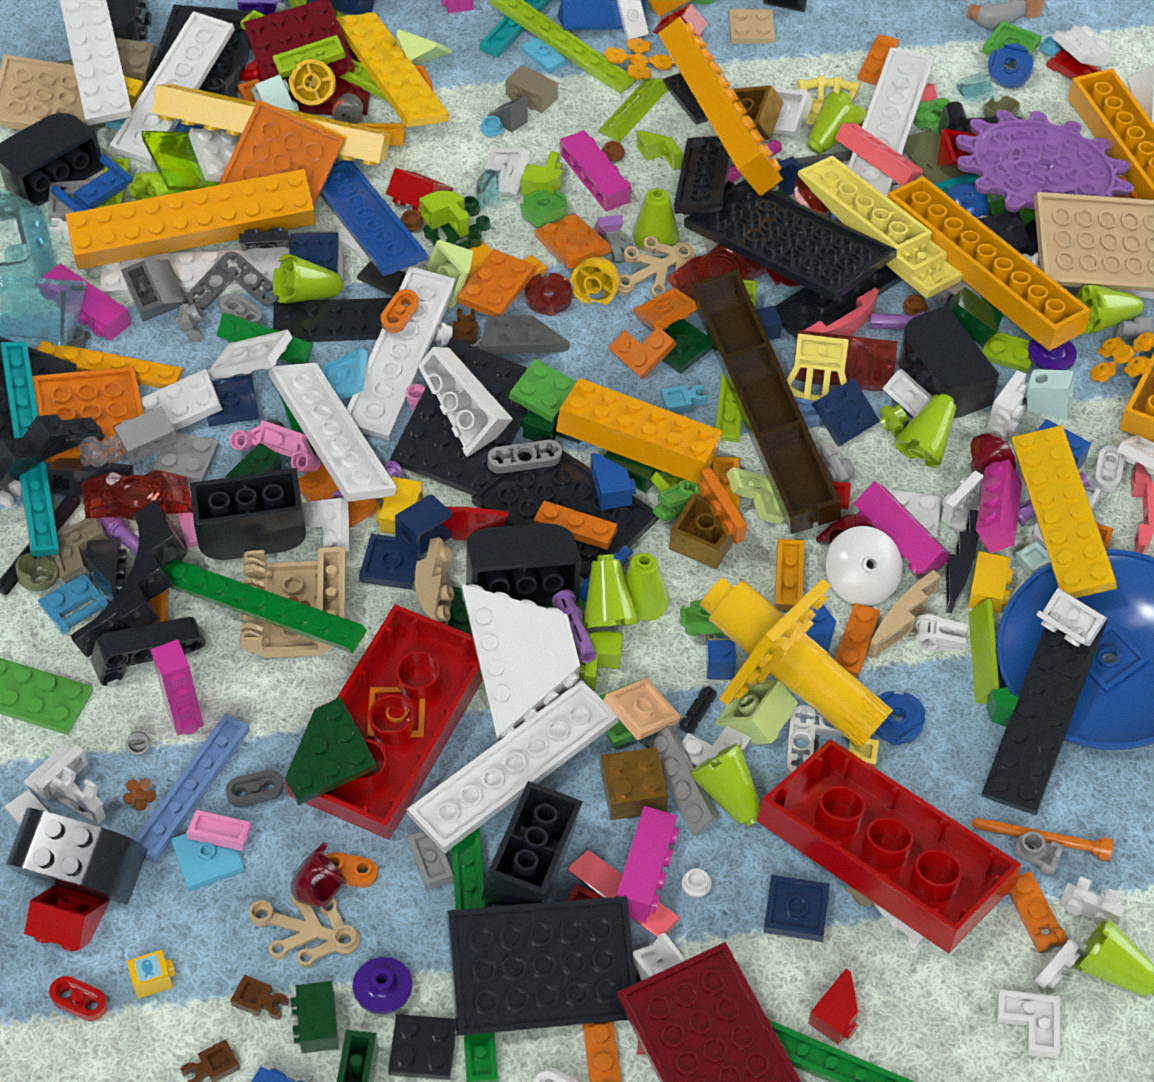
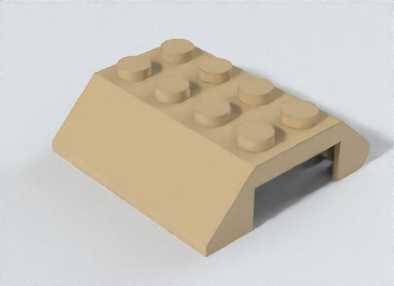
[240,547,346,658]

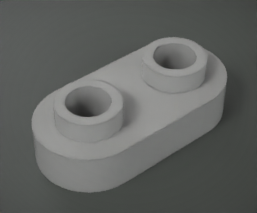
[220,294,263,325]

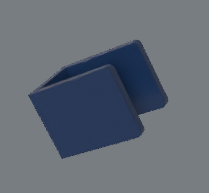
[395,495,452,558]

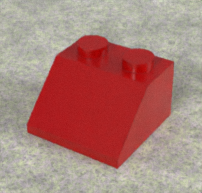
[386,168,453,213]
[24,884,110,951]

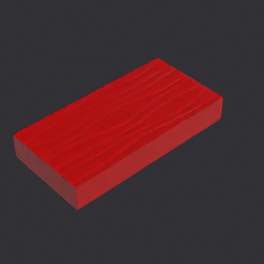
[285,604,483,840]
[757,739,1022,954]

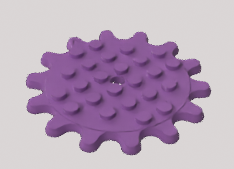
[956,110,1134,213]

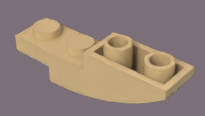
[415,537,454,625]

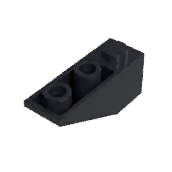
[48,458,134,496]
[86,538,128,601]

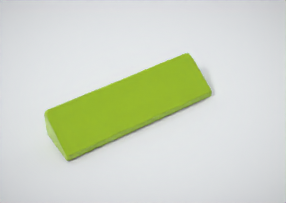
[597,78,668,142]
[969,599,999,704]

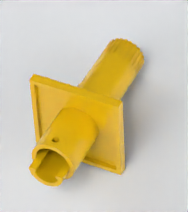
[699,577,893,749]

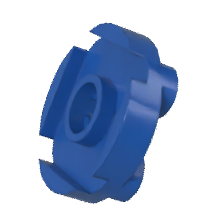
[988,43,1033,88]
[875,691,925,745]

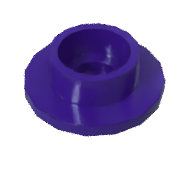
[1028,338,1077,370]
[352,957,413,1014]

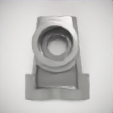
[175,303,205,343]
[1113,317,1154,341]
[820,444,855,483]
[1013,832,1064,876]

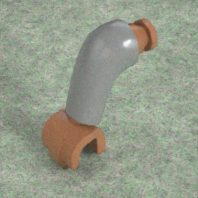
[967,0,1045,29]

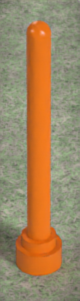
[972,818,1114,862]

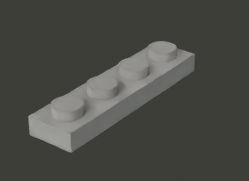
[647,726,719,836]

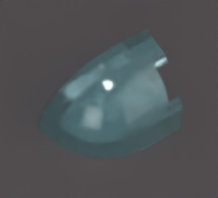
[955,72,994,102]
[475,169,499,210]

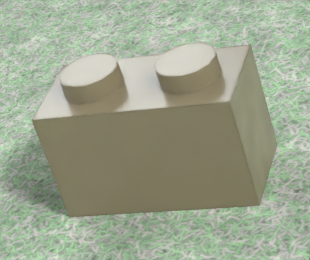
[505,65,558,113]

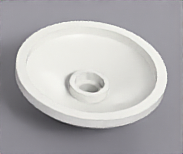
[824,526,903,606]

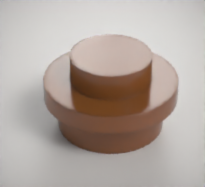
[602,141,625,162]
[400,210,424,232]
[903,294,927,315]

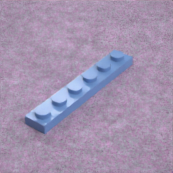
[134,714,250,863]

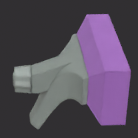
[593,215,640,263]

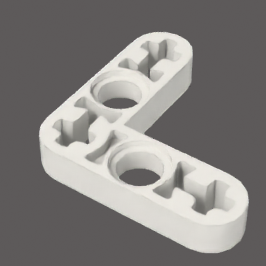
[786,705,845,775]

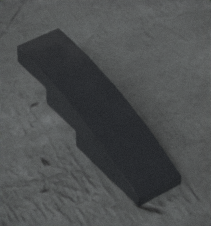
[945,510,979,613]

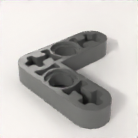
[188,251,280,310]

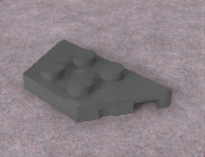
[480,315,570,354]

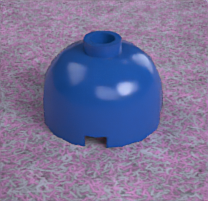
[946,183,989,218]

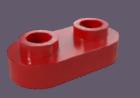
[49,976,108,1021]

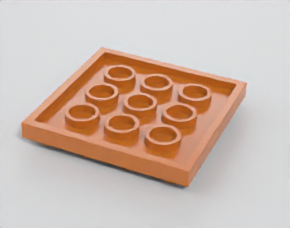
[218,99,345,207]
[32,367,143,463]

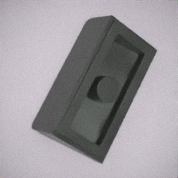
[357,261,406,296]

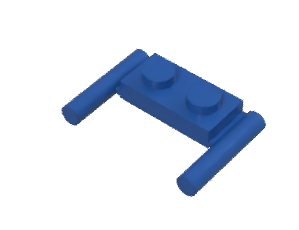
[50,154,134,212]

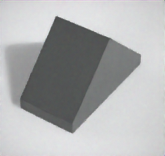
[487,96,528,133]

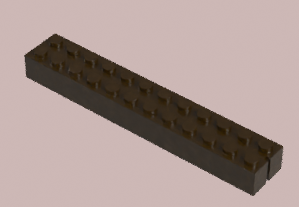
[691,269,841,535]

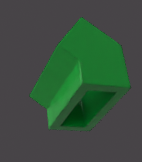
[986,687,1019,727]

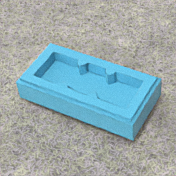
[521,37,566,74]

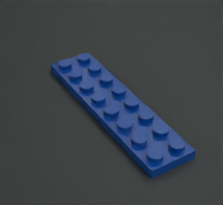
[320,160,427,276]

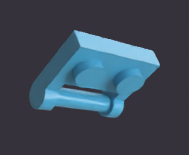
[38,574,109,635]

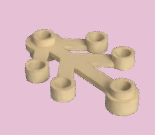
[617,236,695,298]
[249,896,360,968]

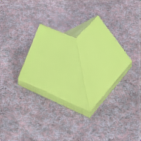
[396,29,453,65]
[425,240,473,308]

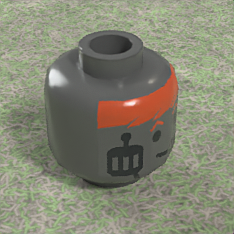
[332,93,363,123]

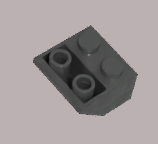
[121,259,188,321]

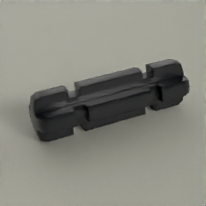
[679,686,717,734]

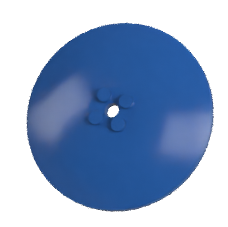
[997,549,1154,750]

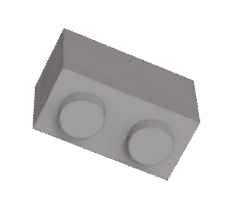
[114,406,177,464]

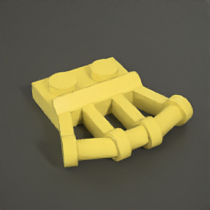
[796,76,861,124]
[787,334,848,401]

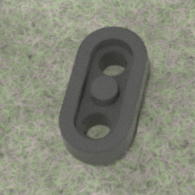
[226,770,284,807]

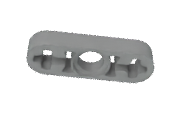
[487,440,562,474]

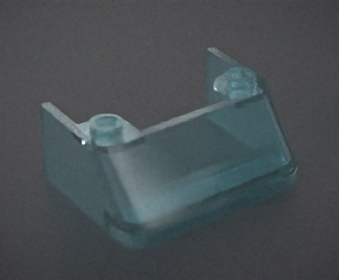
[0,191,57,292]

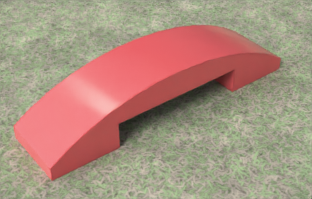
[801,288,879,339]
[1131,462,1154,554]

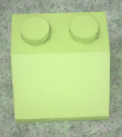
[715,680,798,745]

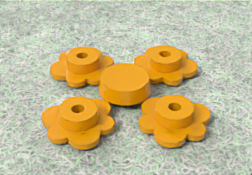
[603,38,674,80]
[1090,332,1154,382]

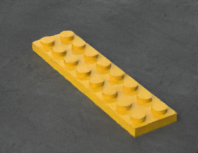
[336,13,449,127]
[1011,425,1117,598]

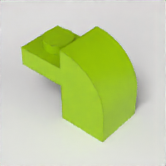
[521,151,563,196]
[419,191,470,238]
[577,631,623,690]

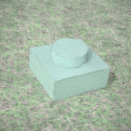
[1014,541,1050,576]

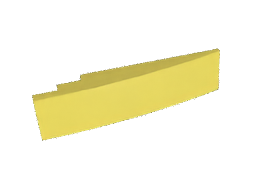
[798,156,963,299]

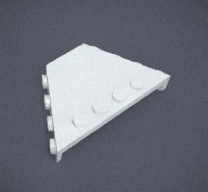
[461,584,580,743]

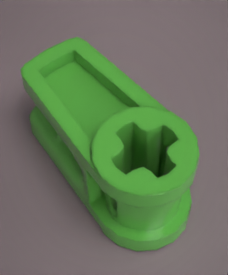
[653,480,700,521]

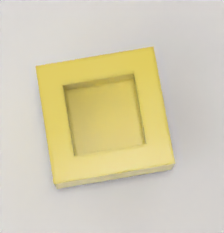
[849,739,879,768]

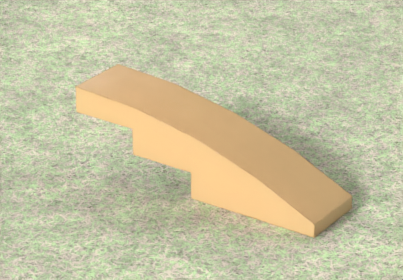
[868,570,941,658]

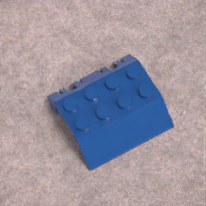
[557,0,646,30]

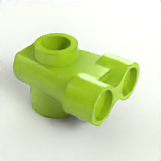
[879,404,909,439]

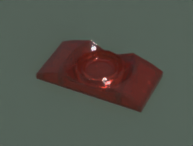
[667,244,767,313]
[793,330,898,391]
[81,469,193,519]

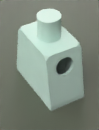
[1023,369,1074,421]

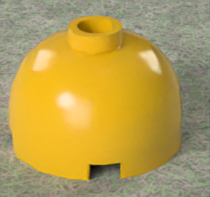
[289,59,336,106]
[570,257,620,306]

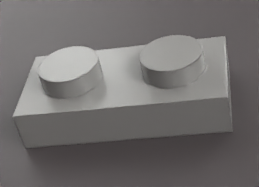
[407,831,454,890]

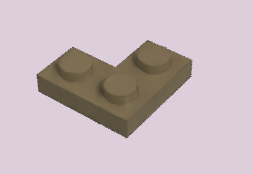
[54,513,106,583]

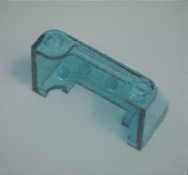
[0,276,87,346]

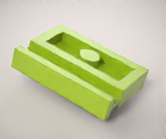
[982,332,1032,374]

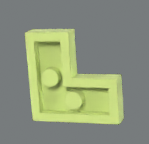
[726,467,785,524]

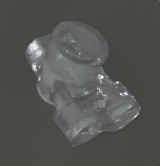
[79,434,122,467]

